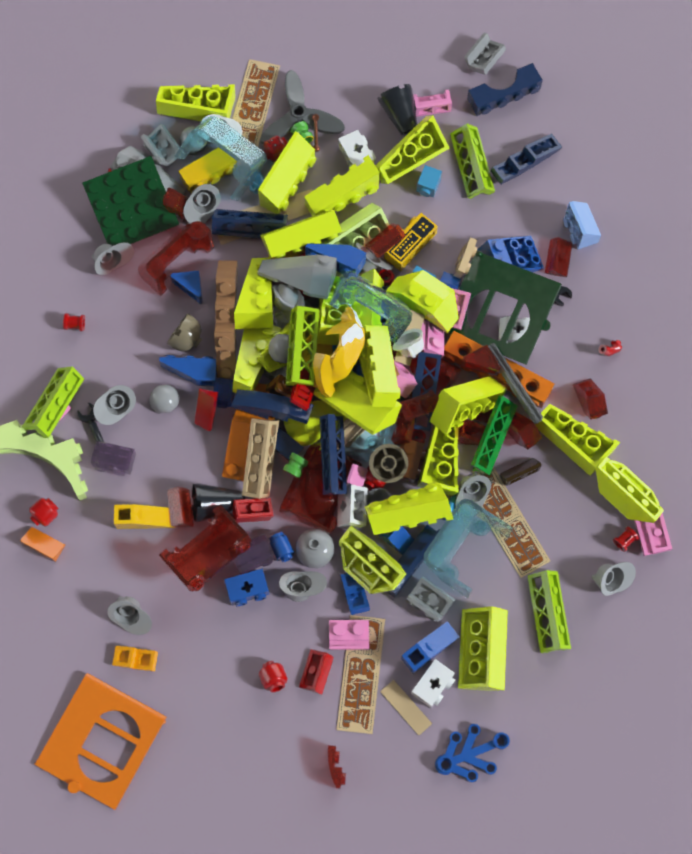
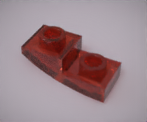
[163,188,188,222]
[399,391,437,421]
[391,402,416,444]
[328,745,346,790]

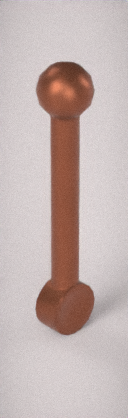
[312,114,320,152]

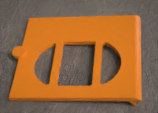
[35,673,167,810]

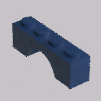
[467,63,543,116]

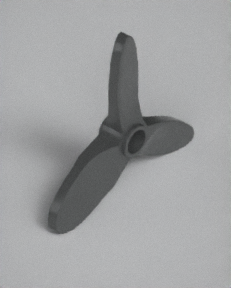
[260,70,345,144]

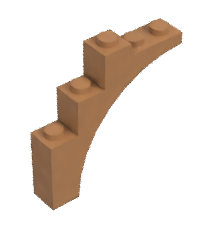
[214,260,238,381]

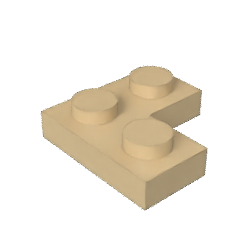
[453,237,477,278]

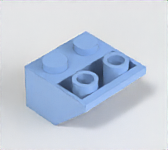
[563,201,601,249]

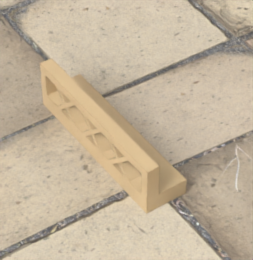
[242,418,279,499]

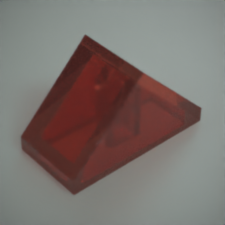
[461,345,501,376]
[458,419,486,445]

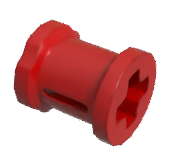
[63,313,85,331]
[613,526,639,552]

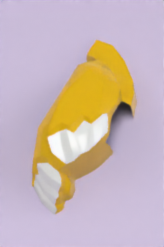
[313,305,365,398]

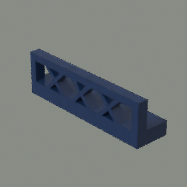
[212,209,288,239]
[407,352,442,431]
[320,414,347,495]
[386,524,443,598]

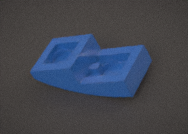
[340,573,370,615]

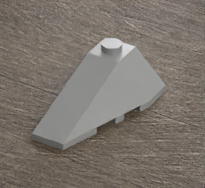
[110,146,186,206]
[258,255,337,299]

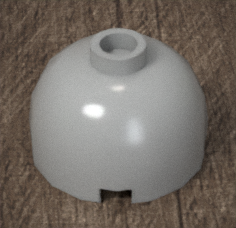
[295,528,334,569]

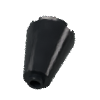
[377,84,417,136]
[192,483,245,522]

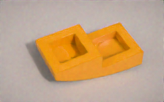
[112,646,158,672]

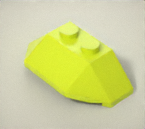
[386,270,459,333]
[596,457,664,523]
[339,525,406,594]

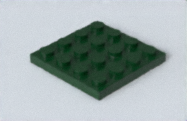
[82,156,180,246]

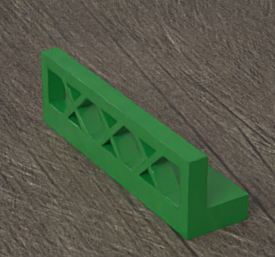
[471,395,518,475]

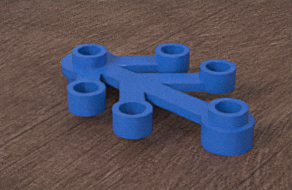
[435,724,510,783]

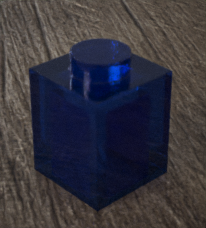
[213,378,235,409]

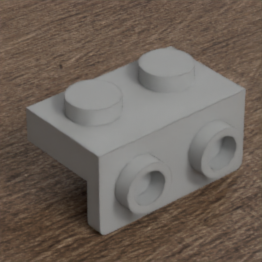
[464,32,506,75]
[141,124,184,167]
[406,577,455,622]

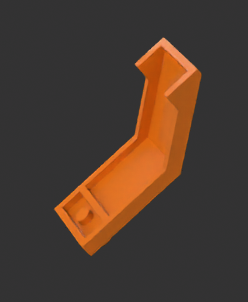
[222,383,275,481]

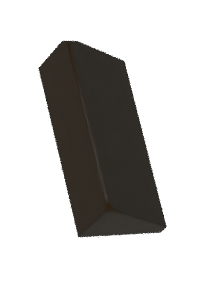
[500,458,542,486]

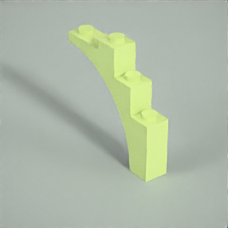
[0,420,88,500]

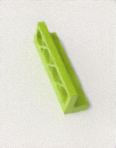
[450,123,495,199]
[285,305,319,386]
[22,366,84,438]
[527,570,571,653]

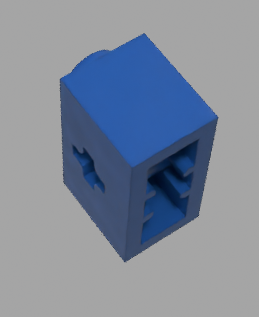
[224,568,270,607]

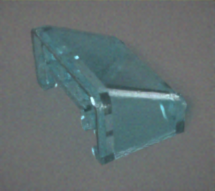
[330,271,413,343]

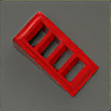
[290,368,315,411]

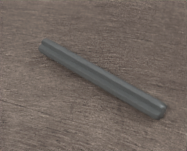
[486,343,543,424]

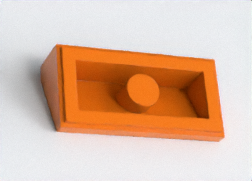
[20,527,66,562]

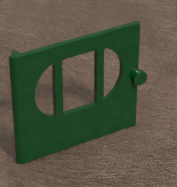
[448,251,562,365]

